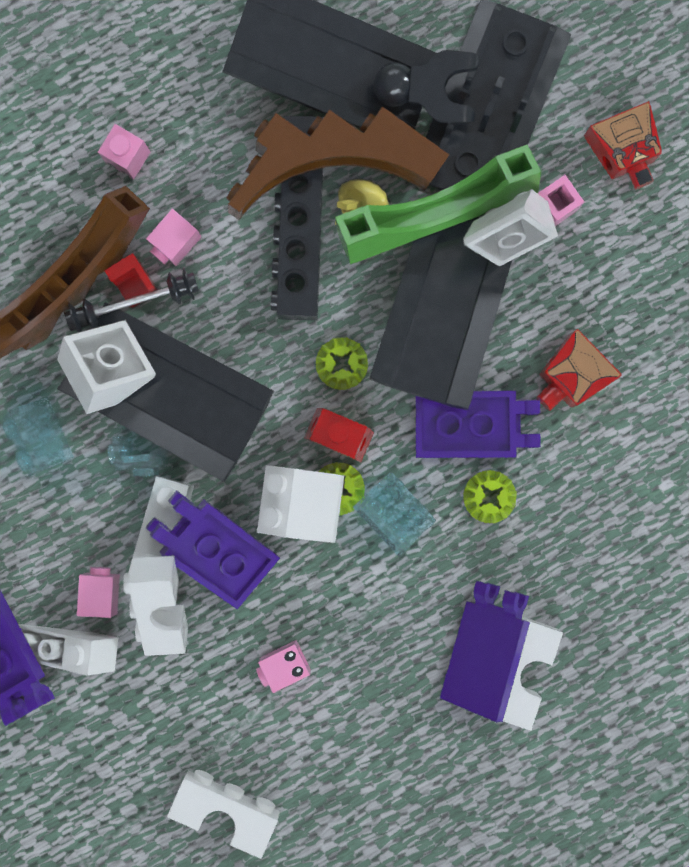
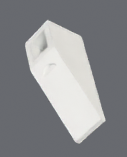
[19,624,119,676]

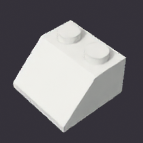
[463,189,558,266]
[57,320,156,414]
[257,465,344,543]

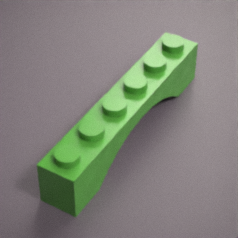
[335,144,541,265]

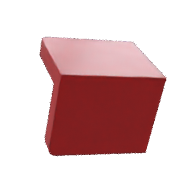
[104,253,158,308]

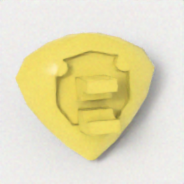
[335,179,389,225]

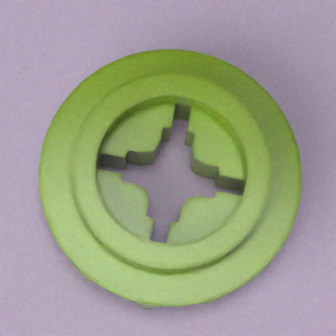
[316,337,368,390]
[318,462,365,516]
[463,470,517,523]

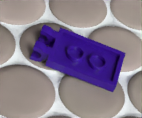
[416,391,541,458]
[146,490,280,609]
[440,580,530,722]
[0,590,55,726]

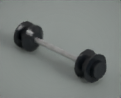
[64,268,199,333]

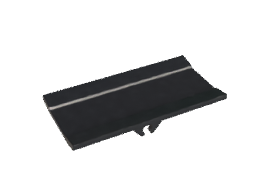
[222,0,437,130]
[426,0,572,190]
[369,217,512,410]
[57,302,274,482]

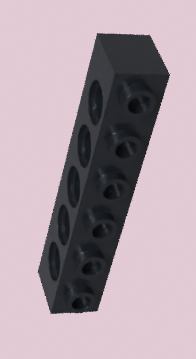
[271,116,324,321]

